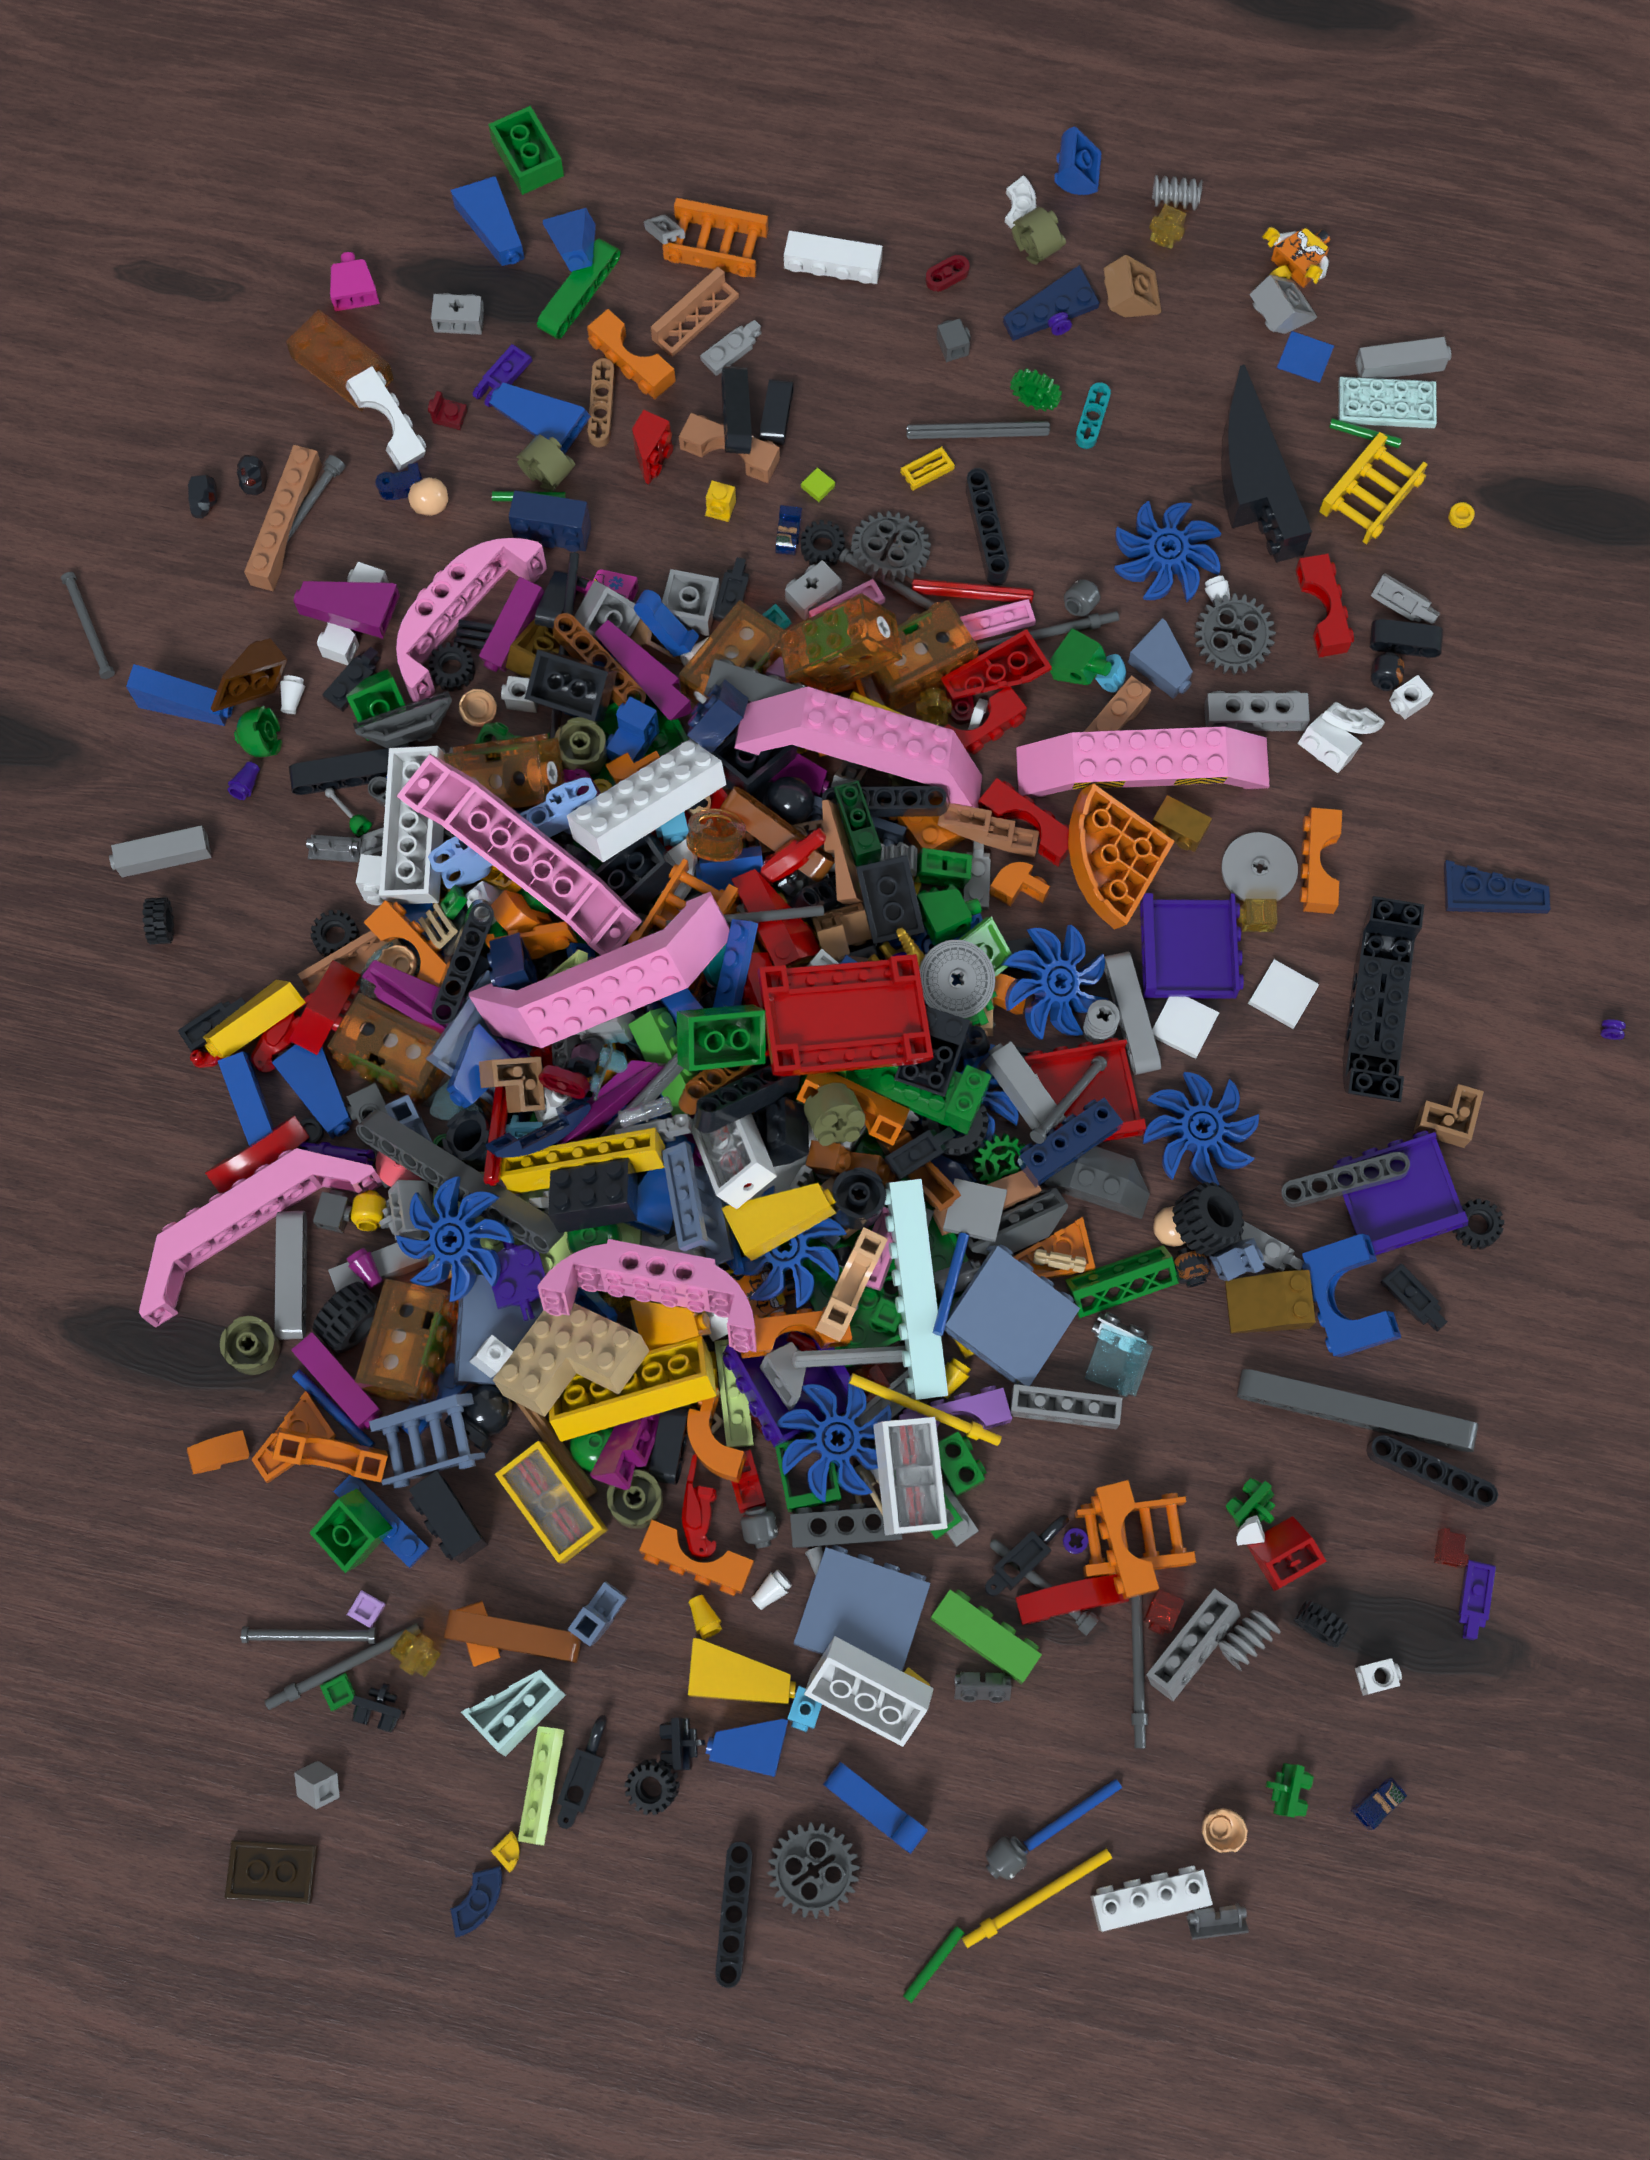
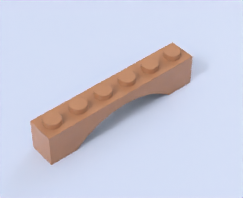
[244,445,322,592]

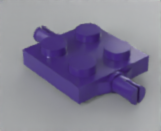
[492,1241,546,1321]

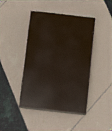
[224,1840,318,1904]

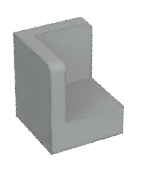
[294,1761,340,1809]

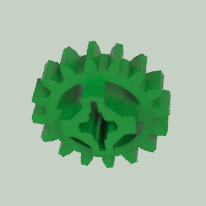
[1010,368,1062,412]
[973,1133,1025,1185]

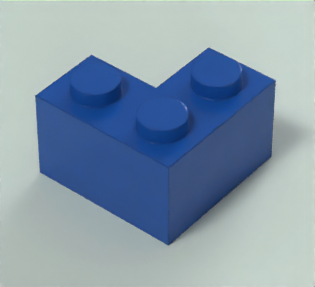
[606,697,659,763]

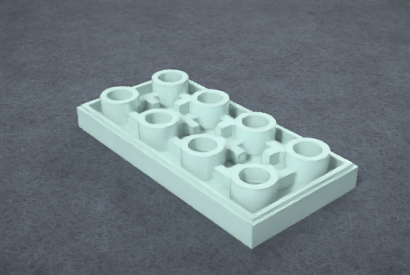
[1339,377,1437,428]

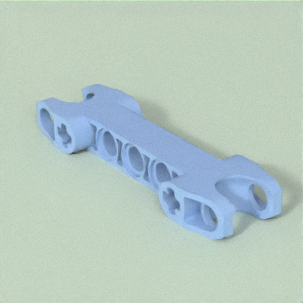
[428,778,597,889]

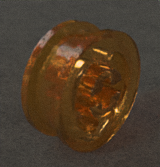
[686,809,746,862]

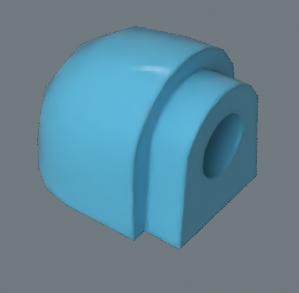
[1095,654,1126,692]

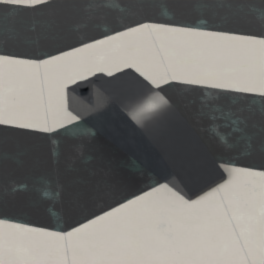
[1221,364,1312,563]

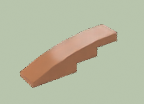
[938,803,1039,857]
[933,1170,1042,1236]

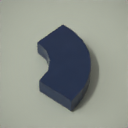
[450,1866,502,1938]

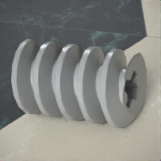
[1152,175,1203,210]
[1083,1000,1120,1045]
[1218,1610,1281,1671]

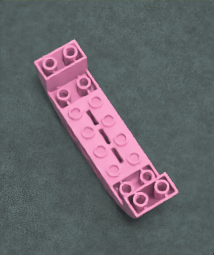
[538,1239,757,1352]

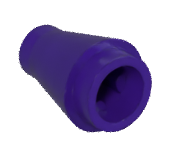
[228,762,260,800]

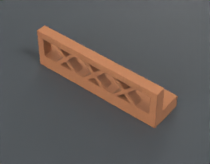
[651,267,739,357]
[298,931,402,994]

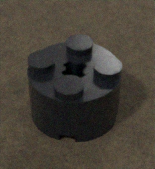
[831,1167,887,1231]

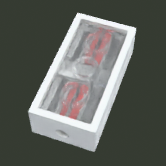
[691,1114,777,1209]
[873,1417,947,1535]

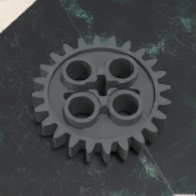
[851,511,931,583]
[1194,593,1276,675]
[767,1823,859,1919]

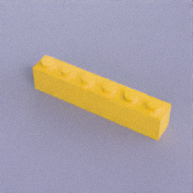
[500,1128,665,1194]

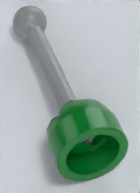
[325,788,372,837]

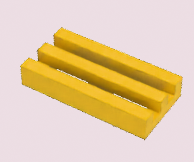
[900,447,955,491]

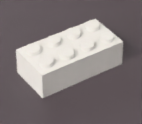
[804,1636,934,1747]

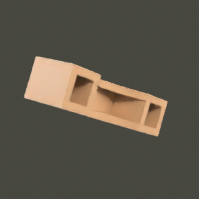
[815,1227,888,1342]

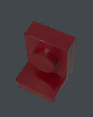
[428,391,468,430]

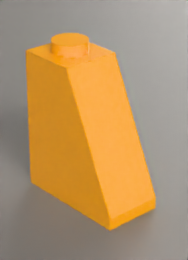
[630,1299,711,1351]

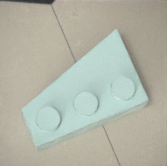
[461,1670,566,1757]

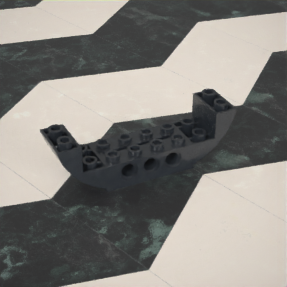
[1342,896,1425,1102]

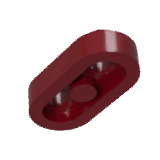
[926,255,970,292]
[946,689,974,725]
[538,1065,590,1099]

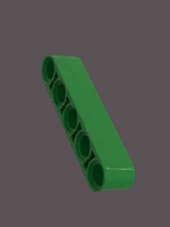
[537,238,621,339]

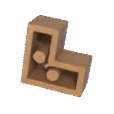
[812,902,872,961]
[479,1057,545,1113]
[1413,1084,1484,1148]

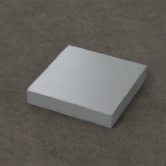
[943,1178,1007,1242]

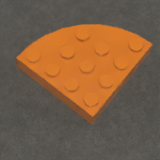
[1068,783,1174,930]

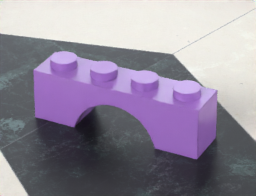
[898,1386,1012,1429]

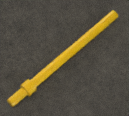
[849,1373,1002,1446]
[962,1848,1112,1948]

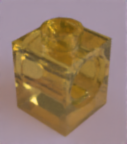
[1238,899,1277,932]

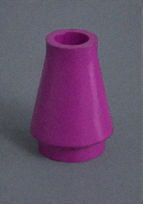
[346,1247,383,1289]

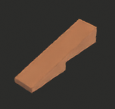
[822,800,864,905]

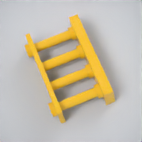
[1319,432,1428,544]

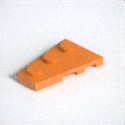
[485,921,577,960]
[1014,1217,1095,1279]
[251,1391,336,1483]

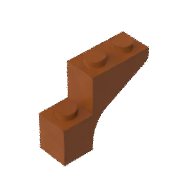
[876,1128,961,1212]
[805,1140,899,1189]

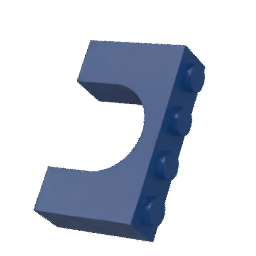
[1302,1234,1402,1357]

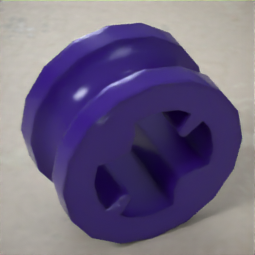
[1048,312,1072,336]
[1601,1020,1626,1040]
[1063,1528,1088,1554]

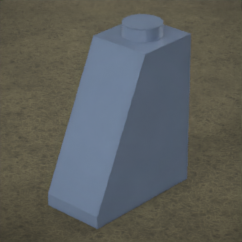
[1128,618,1193,699]

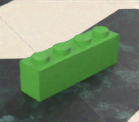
[628,1007,698,1117]
[930,1589,1042,1684]

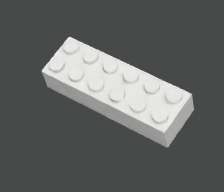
[566,739,726,862]
[379,746,448,904]

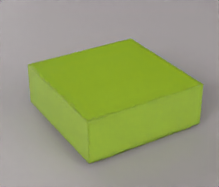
[801,468,835,502]

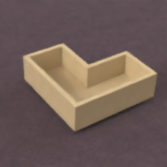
[493,1303,649,1417]

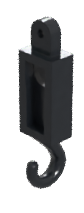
[985,1515,1069,1597]
[557,1715,607,1829]

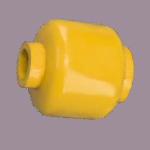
[351,1190,387,1232]

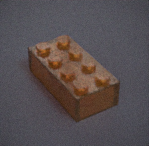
[286,309,394,411]

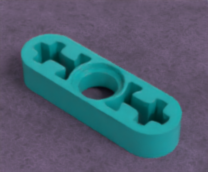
[1075,383,1111,449]

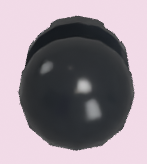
[752,776,815,825]
[442,1109,506,1171]
[444,1384,512,1454]

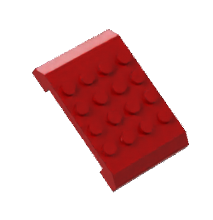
[757,954,933,1077]

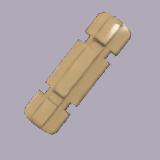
[1033,1249,1086,1273]

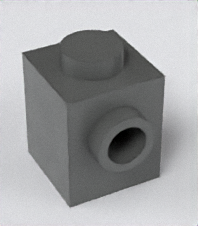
[937,319,970,362]
[313,1190,352,1233]

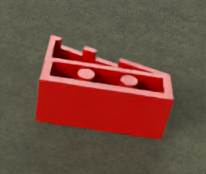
[289,960,361,1055]

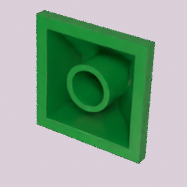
[346,669,405,741]

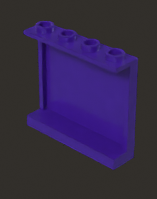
[1140,893,1244,999]
[1333,1131,1468,1255]
[723,1306,851,1447]

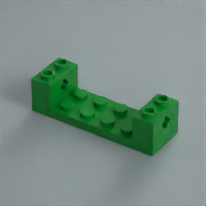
[833,1065,992,1135]

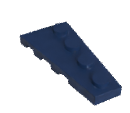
[1003,265,1099,341]
[1444,860,1550,914]

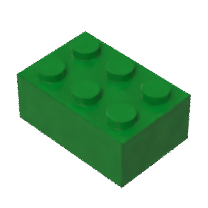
[488,106,564,195]
[677,1004,766,1071]

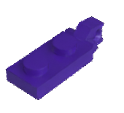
[1458,1560,1496,1641]

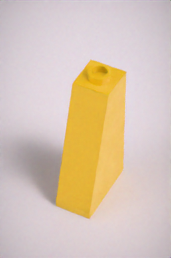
[203,980,306,1059]
[721,1183,836,1261]
[688,1638,796,1705]

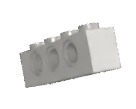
[1204,691,1310,731]
[1010,1384,1122,1429]
[1146,1588,1241,1701]

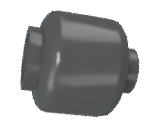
[1064,579,1101,617]
[740,1506,779,1548]
[986,1836,1028,1880]

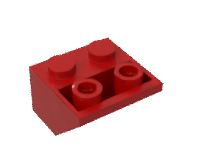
[632,410,674,485]
[1246,1516,1327,1591]

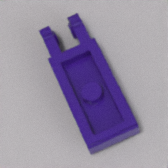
[472,344,532,407]

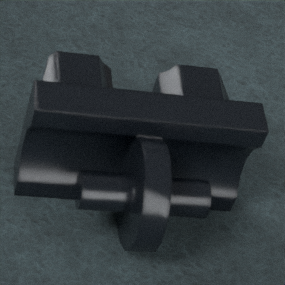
[351,1683,406,1733]
[659,1717,705,1770]

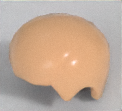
[408,478,449,516]
[459,689,497,727]
[377,945,417,976]
[1153,1206,1186,1247]
[1202,1808,1248,1853]

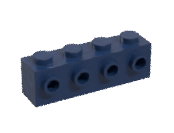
[1017,1097,1123,1188]

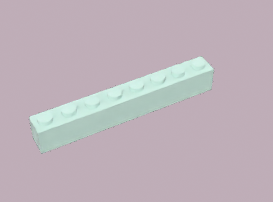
[884,1179,948,1400]

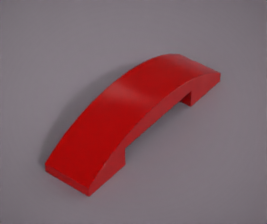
[205,1115,309,1193]
[1015,1574,1129,1625]

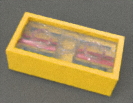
[495,1441,608,1563]

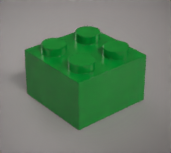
[309,1488,393,1573]

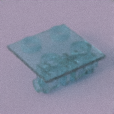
[589,1041,628,1100]
[1085,1328,1153,1397]

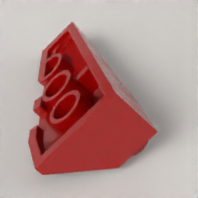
[940,629,1052,700]
[731,869,820,968]

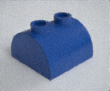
[1054,126,1101,195]

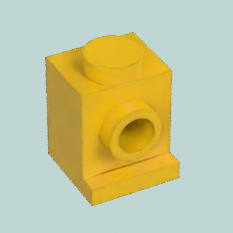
[705,481,736,522]

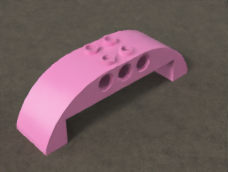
[396,538,547,703]

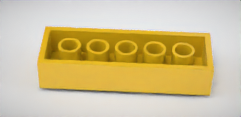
[549,1336,717,1442]

